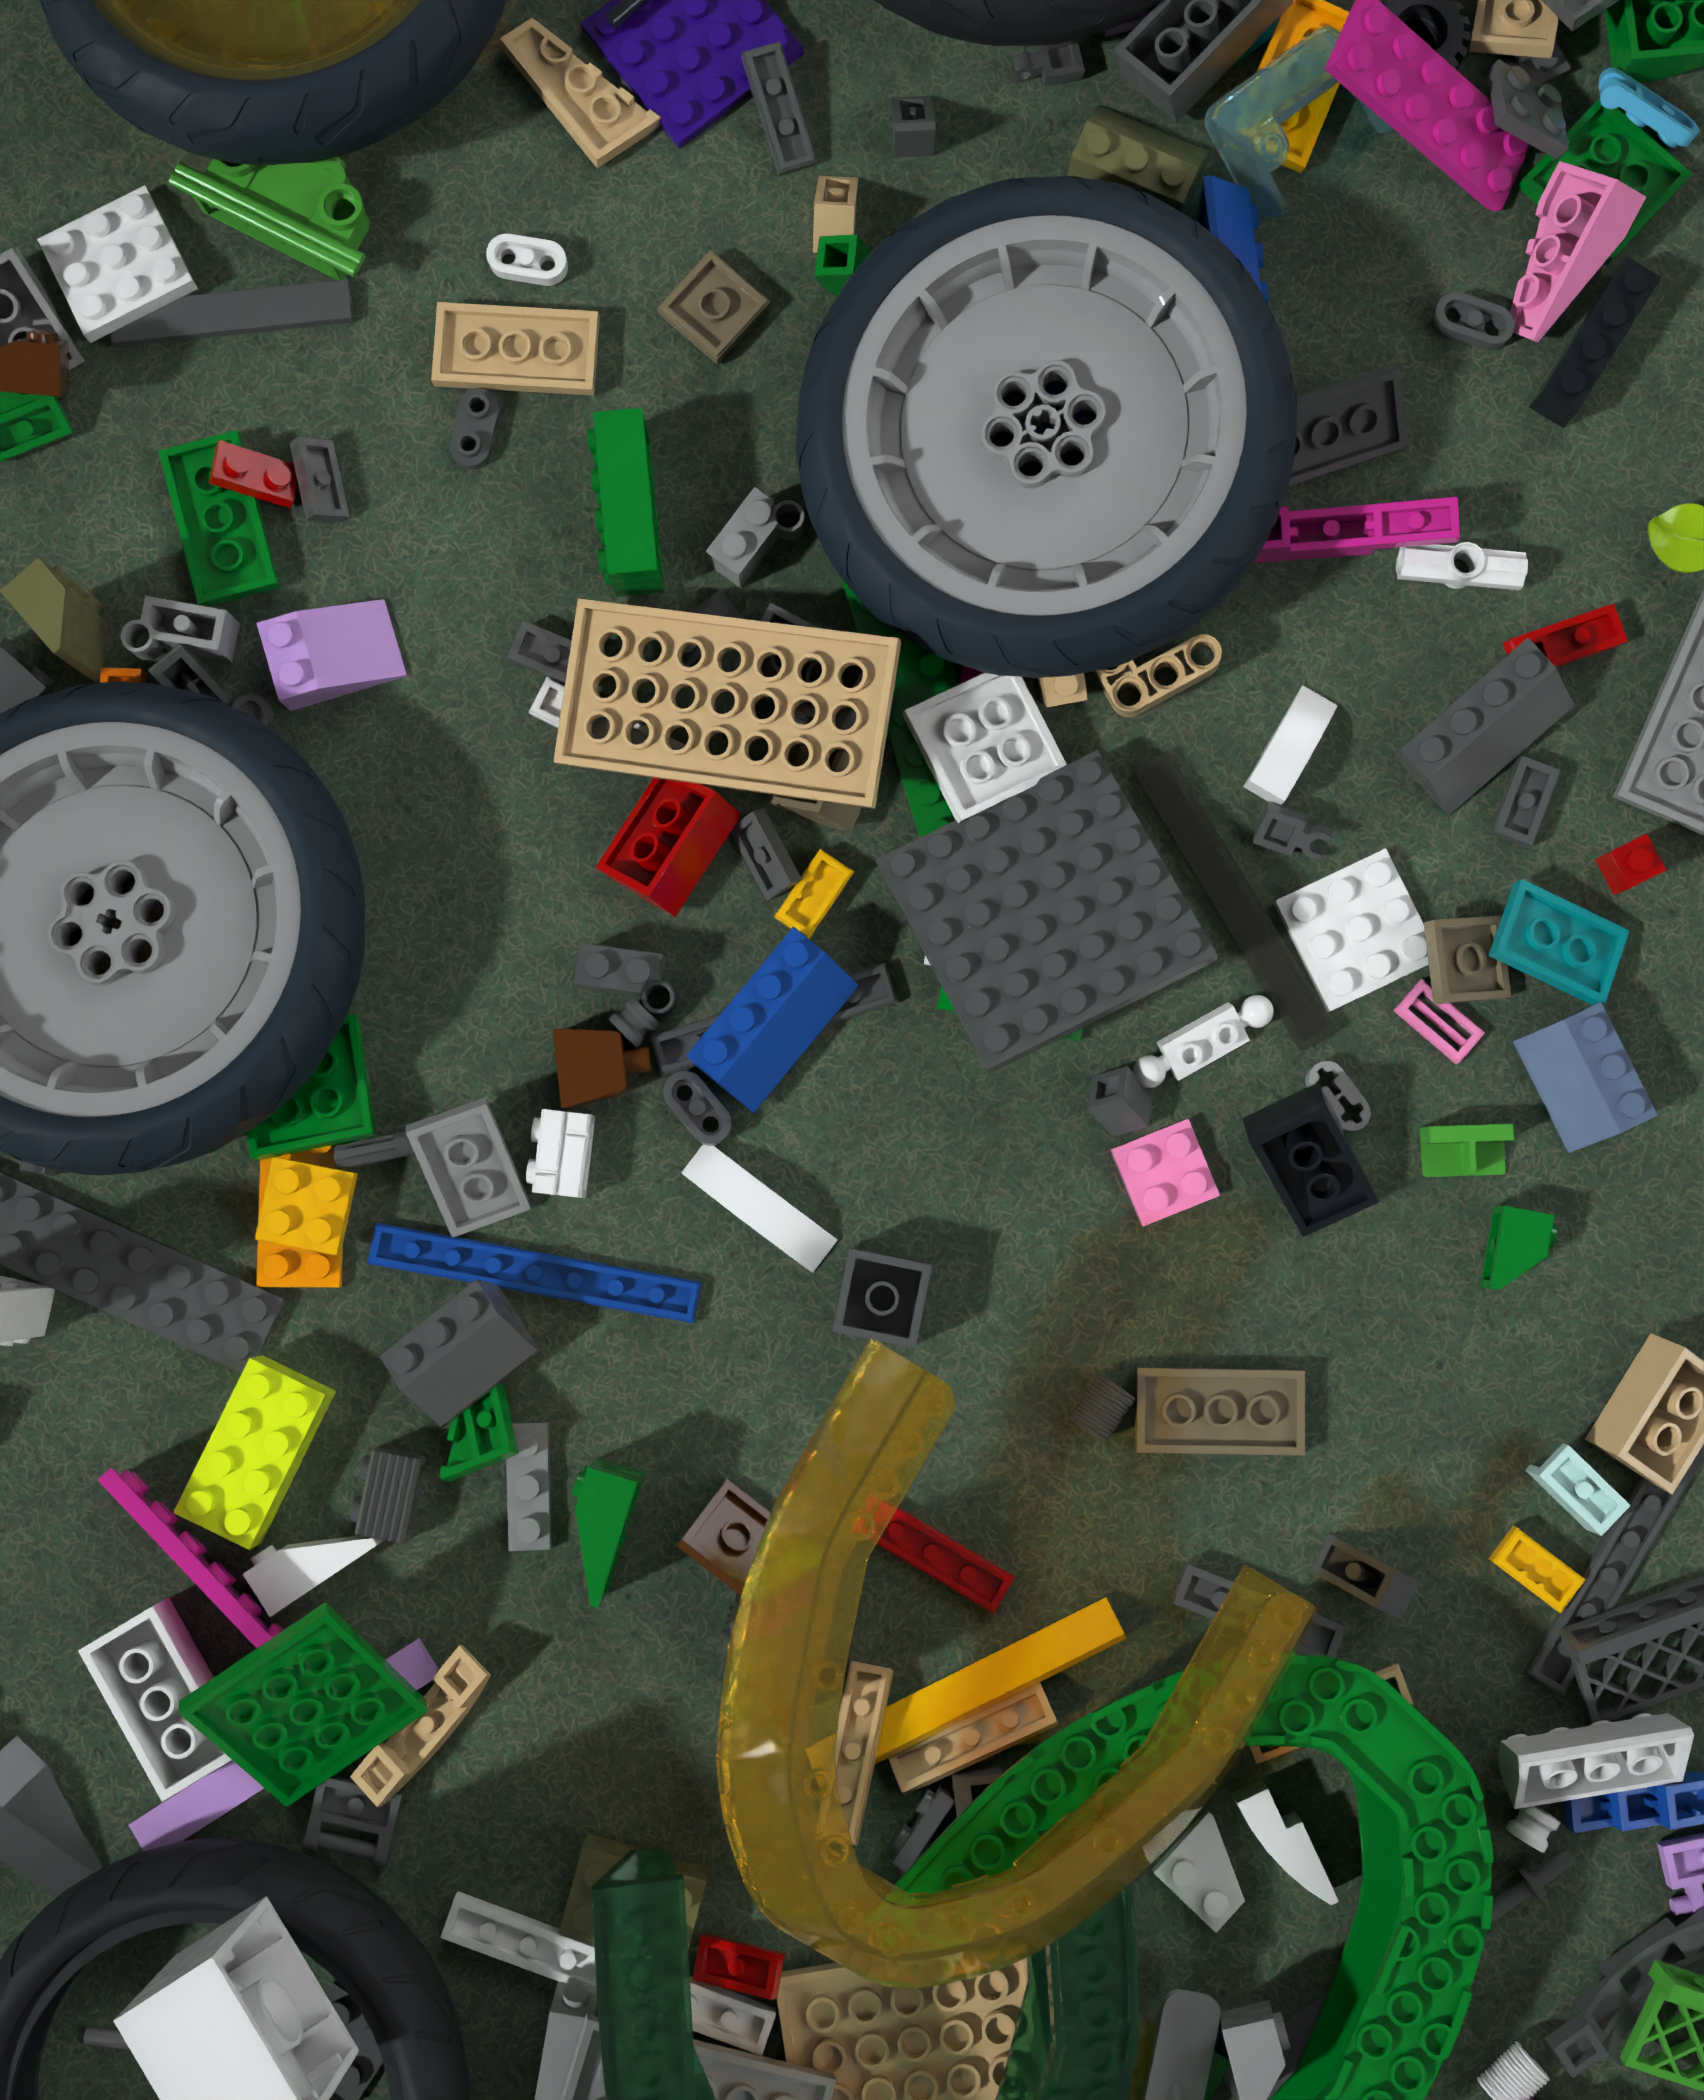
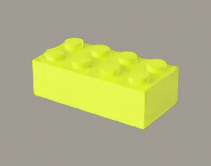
[173,1355,336,1550]

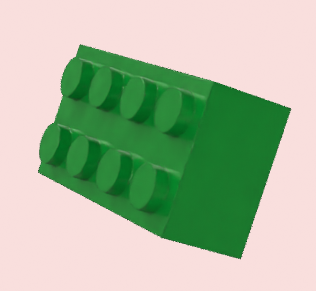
[587,407,665,597]

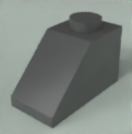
[1311,1534,1420,1619]

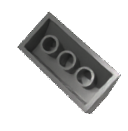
[1393,638,1574,816]

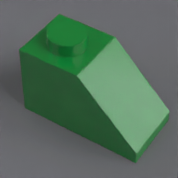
[1480,1206,1557,1290]

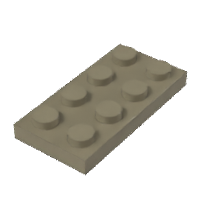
[1135,1367,1305,1456]

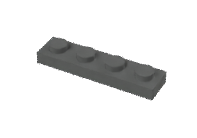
[1171,1561,1346,1658]

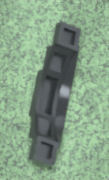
[1545,1908,1704,2078]

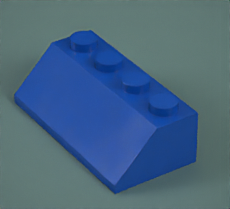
[1197,176,1269,305]
[686,927,859,1113]

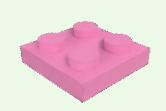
[1111,1119,1220,1226]

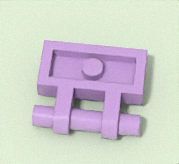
[1657,1832,1704,1916]

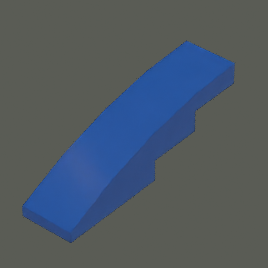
[1563,1771,1704,1833]

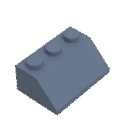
[1512,1002,1658,1153]

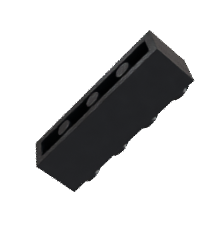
[1529,256,1661,428]

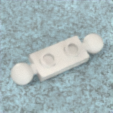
[1133,995,1274,1088]

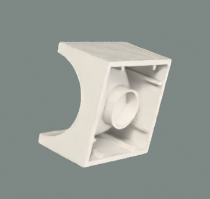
[114,1896,359,2100]

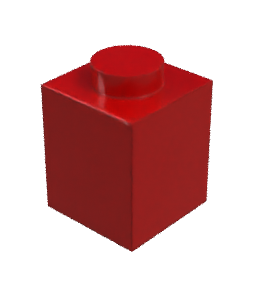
[1595,833,1666,895]

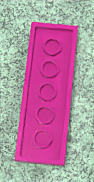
[1324,0,1531,212]
[98,1468,285,1648]

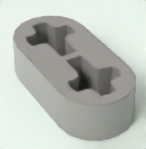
[1305,1061,1371,1132]

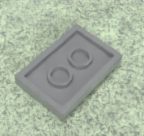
[406,1097,531,1238]

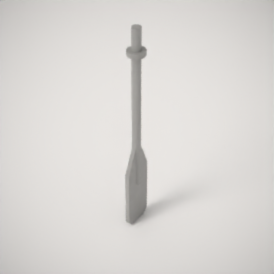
[1142,1989,1221,2100]

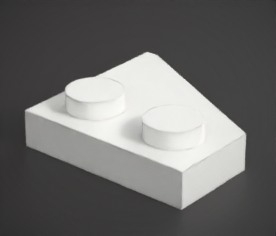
[1152,1809,1245,1933]

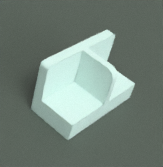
[1525,1443,1631,1536]

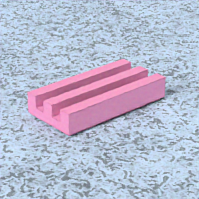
[1393,979,1485,1064]

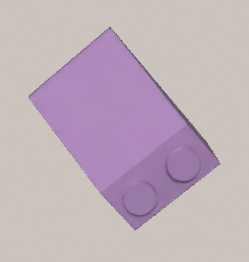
[256,599,407,711]

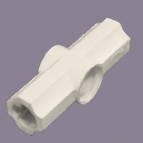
[1396,542,1528,590]

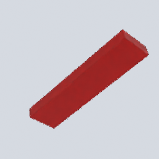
[849,1490,1015,1614]

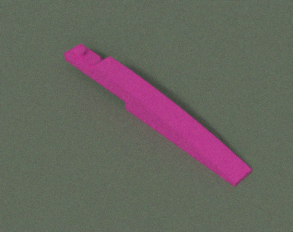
[1253,497,1460,563]

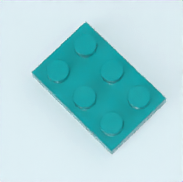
[1488,879,1630,1005]

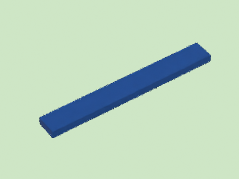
[367,1223,702,1323]

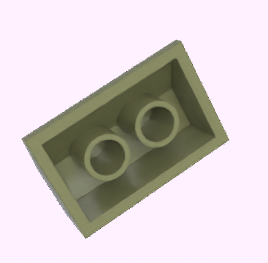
[1067,105,1208,212]
[0,558,108,683]

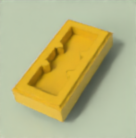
[774,849,854,940]
[1489,1526,1586,1613]

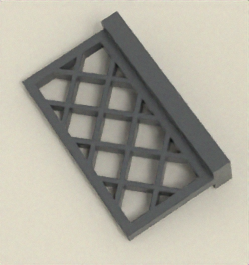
[1559,1576,1704,1724]

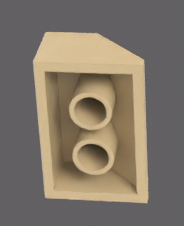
[1585,1333,1704,1495]

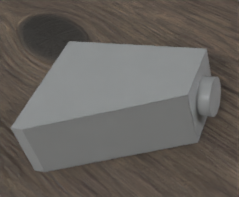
[535,1981,600,2100]

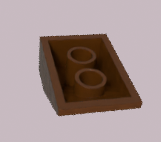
[0,330,69,397]

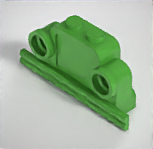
[169,157,370,280]

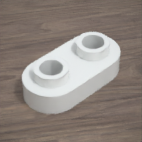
[486,234,568,286]

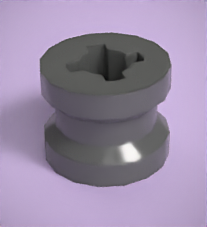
[609,996,661,1048]

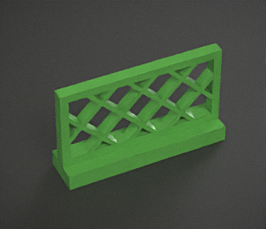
[1620,1959,1704,2092]

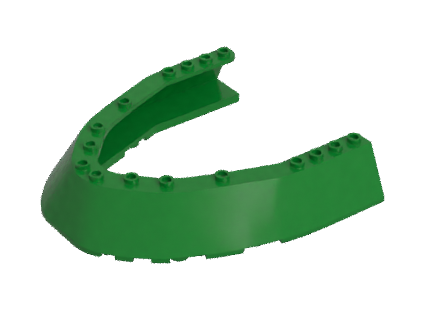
[864,1653,1494,2100]

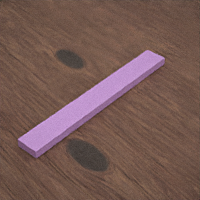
[128,1638,439,1851]

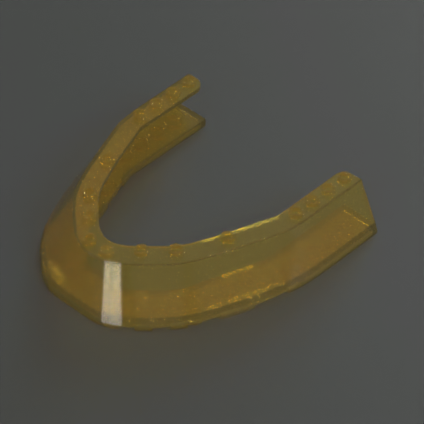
[716,1338,1321,1988]

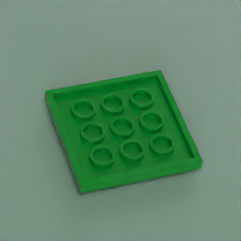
[179,1602,428,1807]

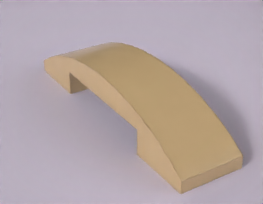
[350,1645,491,1807]

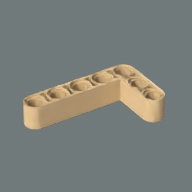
[1093,634,1222,717]

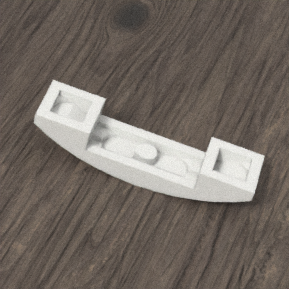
[681,1145,837,1273]

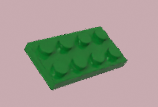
[158,430,280,607]

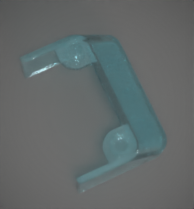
[1205,26,1394,222]

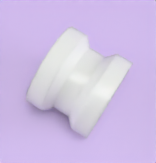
[1505,1806,1561,1853]

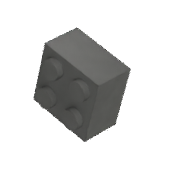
[832,1247,932,1349]

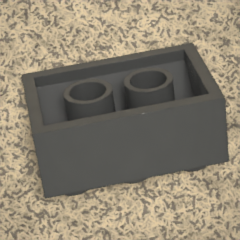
[379,1279,541,1427]

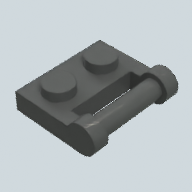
[303,1774,405,1868]

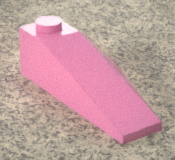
[1510,161,1646,343]

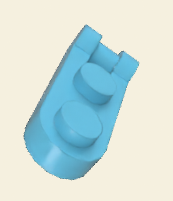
[1598,67,1700,149]

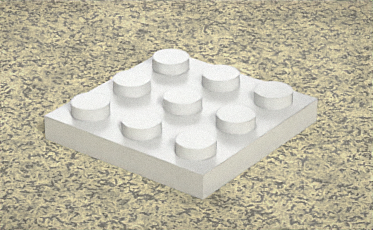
[37,185,198,343]
[902,672,1067,823]
[1273,848,1429,1013]

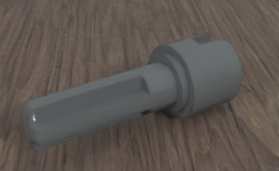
[334,1120,420,1170]

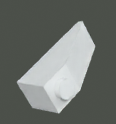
[243,1535,384,1617]

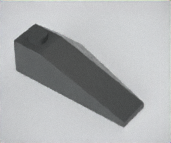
[0,1735,103,1898]

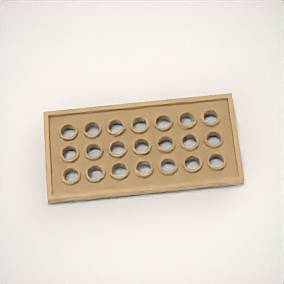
[553,599,901,809]

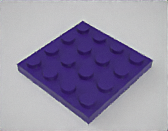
[581,0,804,149]

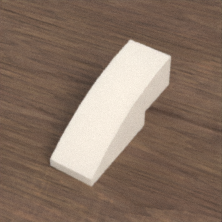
[1243,685,1338,805]
[1231,1779,1339,1905]

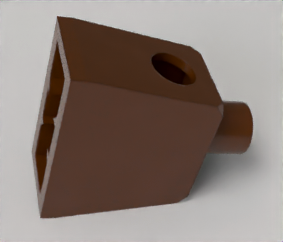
[553,1029,652,1110]

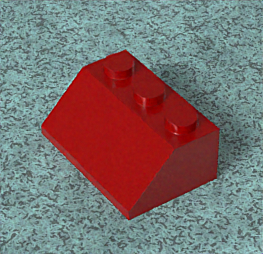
[595,778,742,917]

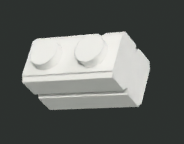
[526,1109,596,1198]

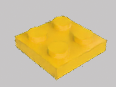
[255,1157,358,1256]

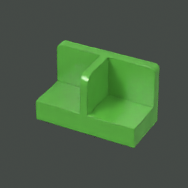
[1420,1124,1514,1177]

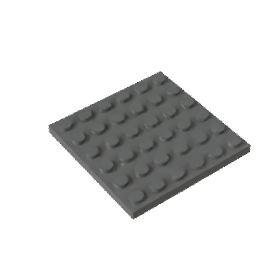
[876,750,1218,1075]

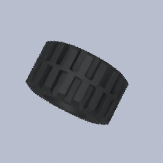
[1381,0,1471,70]

